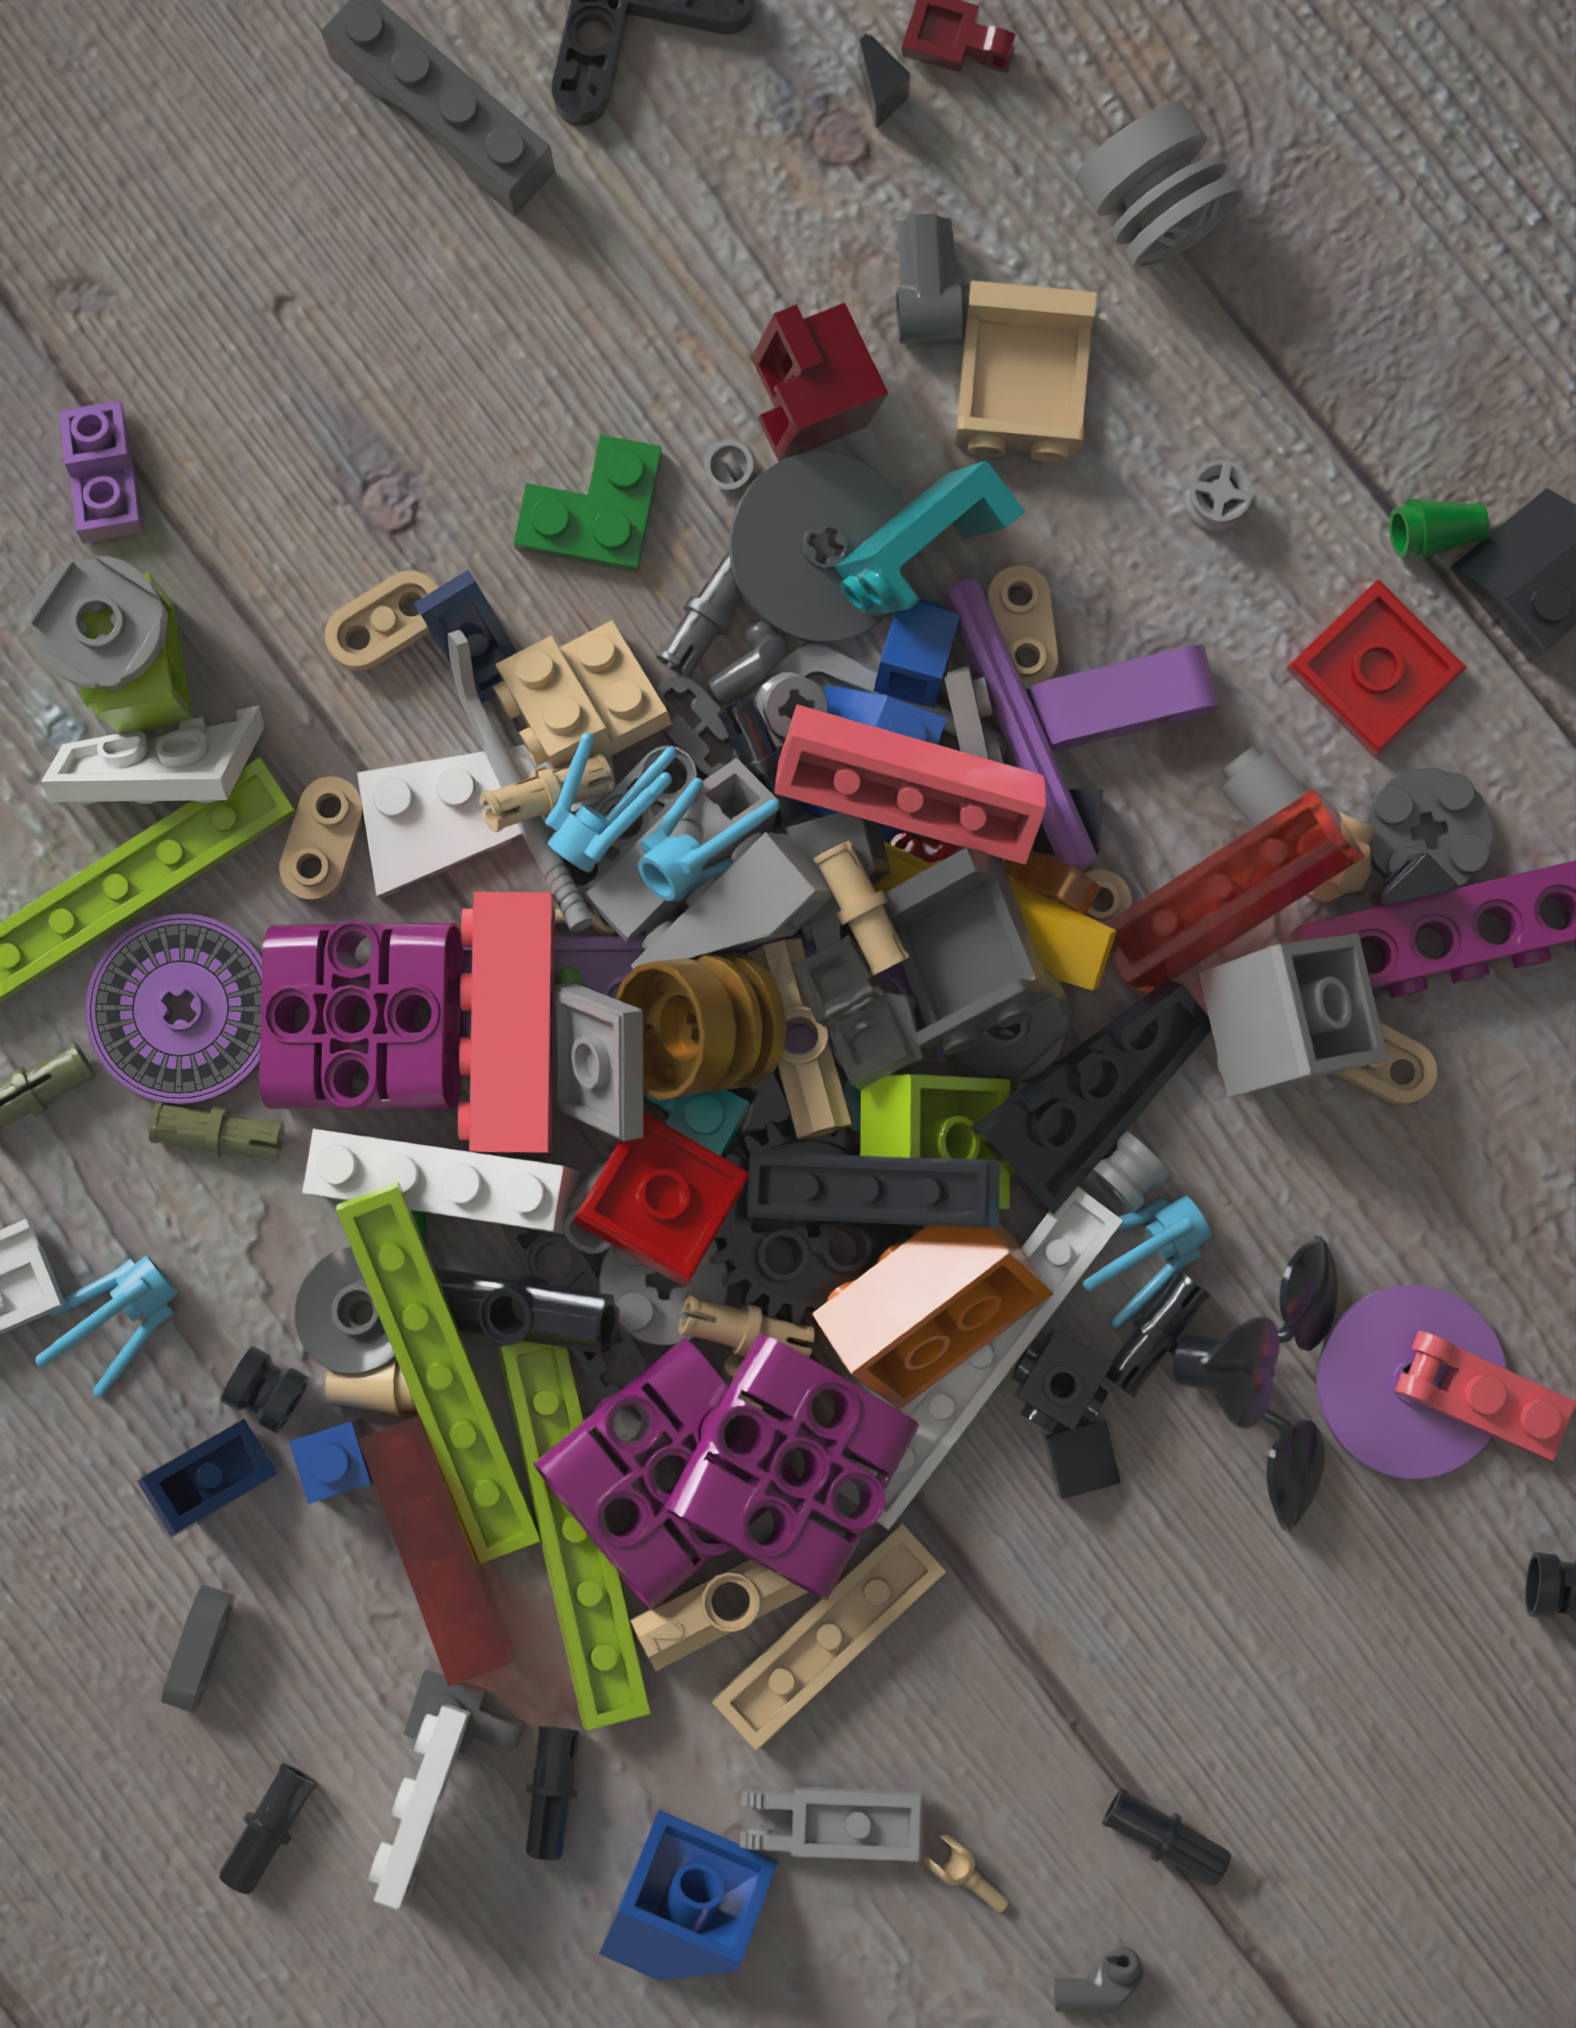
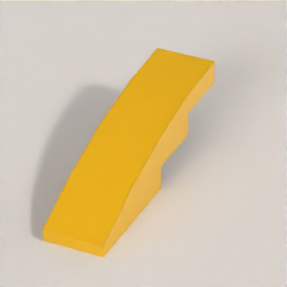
[874,842,1117,991]

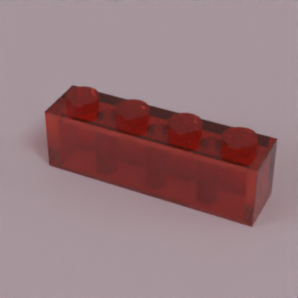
[1104,789,1365,994]
[358,1416,517,1687]

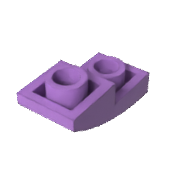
[59,400,144,544]

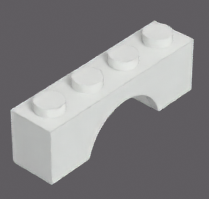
[302,1129,581,1234]

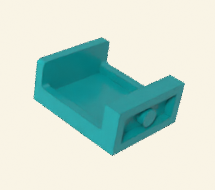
[834,460,1025,616]

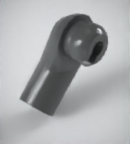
[708,620,787,705]
[1054,1946,1143,2013]

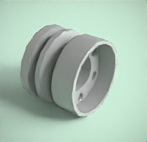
[1074,100,1244,270]

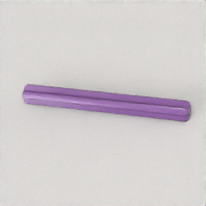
[945,578,1096,873]

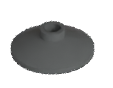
[295,1247,396,1375]

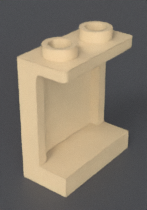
[955,280,1097,463]

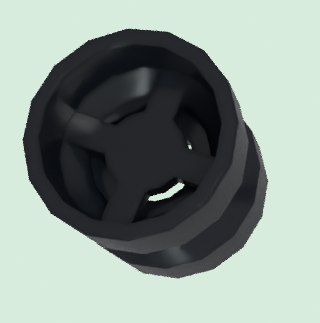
[220,1346,310,1433]
[1525,1552,1576,1622]

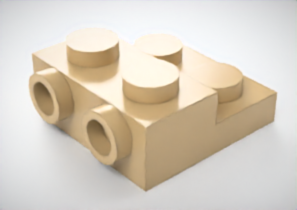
[492,620,672,770]

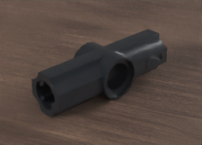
[434,1268,619,1353]

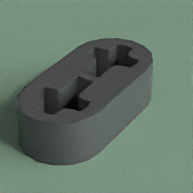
[655,677,740,779]
[161,1584,235,1713]

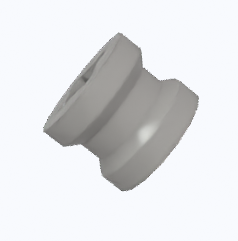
[1185,460,1253,533]
[755,671,827,737]
[1091,1131,1171,1212]

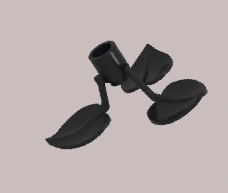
[1173,1235,1338,1532]

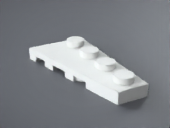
[357,745,616,899]

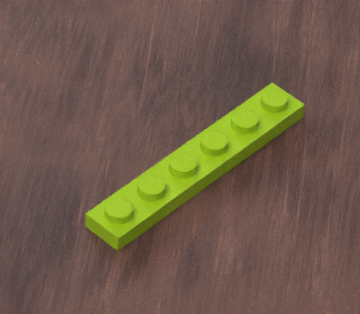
[0,757,296,1003]
[336,1181,541,1564]
[497,1341,650,1731]

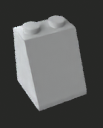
[1199,933,1388,1098]

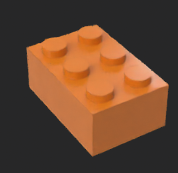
[812,1223,1053,1410]

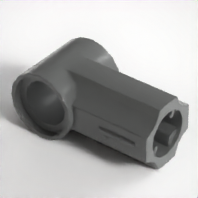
[896,214,963,344]

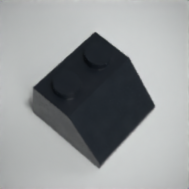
[1449,488,1576,664]

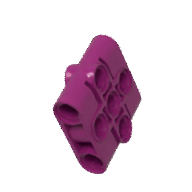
[259,920,464,1111]
[664,1333,920,1600]
[533,1338,799,1610]

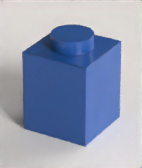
[873,599,961,708]
[289,1419,380,1504]

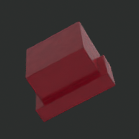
[751,302,889,462]

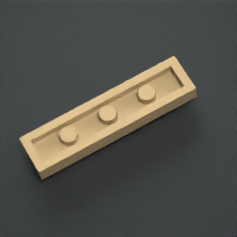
[712,1522,947,1751]

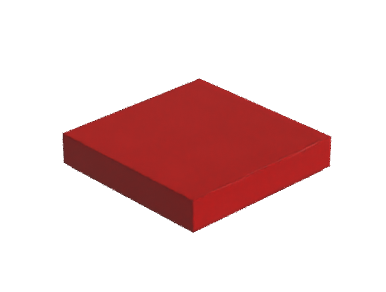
[1286,579,1467,758]
[572,1111,749,1288]

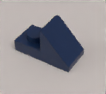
[413,570,518,704]
[137,1419,278,1537]

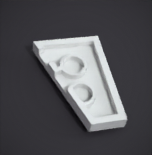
[41,706,265,805]
[368,1704,471,1910]

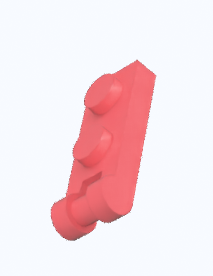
[1395,1331,1576,1461]

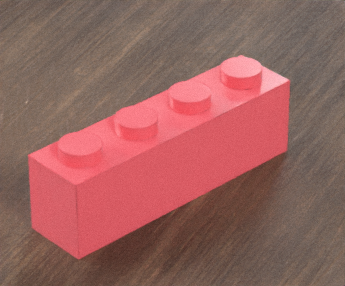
[775,704,1046,865]
[458,892,556,1156]

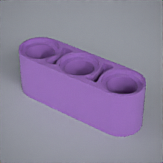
[1027,645,1220,751]

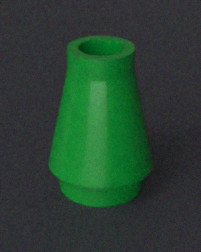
[1389,499,1489,562]

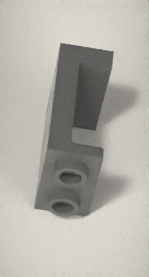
[883,847,1054,1055]

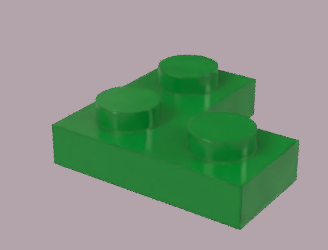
[513,435,662,573]

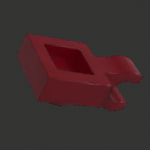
[901,0,1016,73]

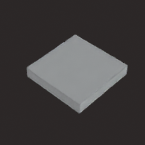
[552,982,643,1141]

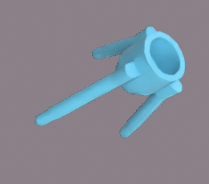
[544,733,677,872]
[638,778,780,902]
[1083,1195,1212,1330]
[35,1255,179,1398]

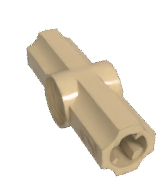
[747,938,852,1141]
[630,1558,808,1671]

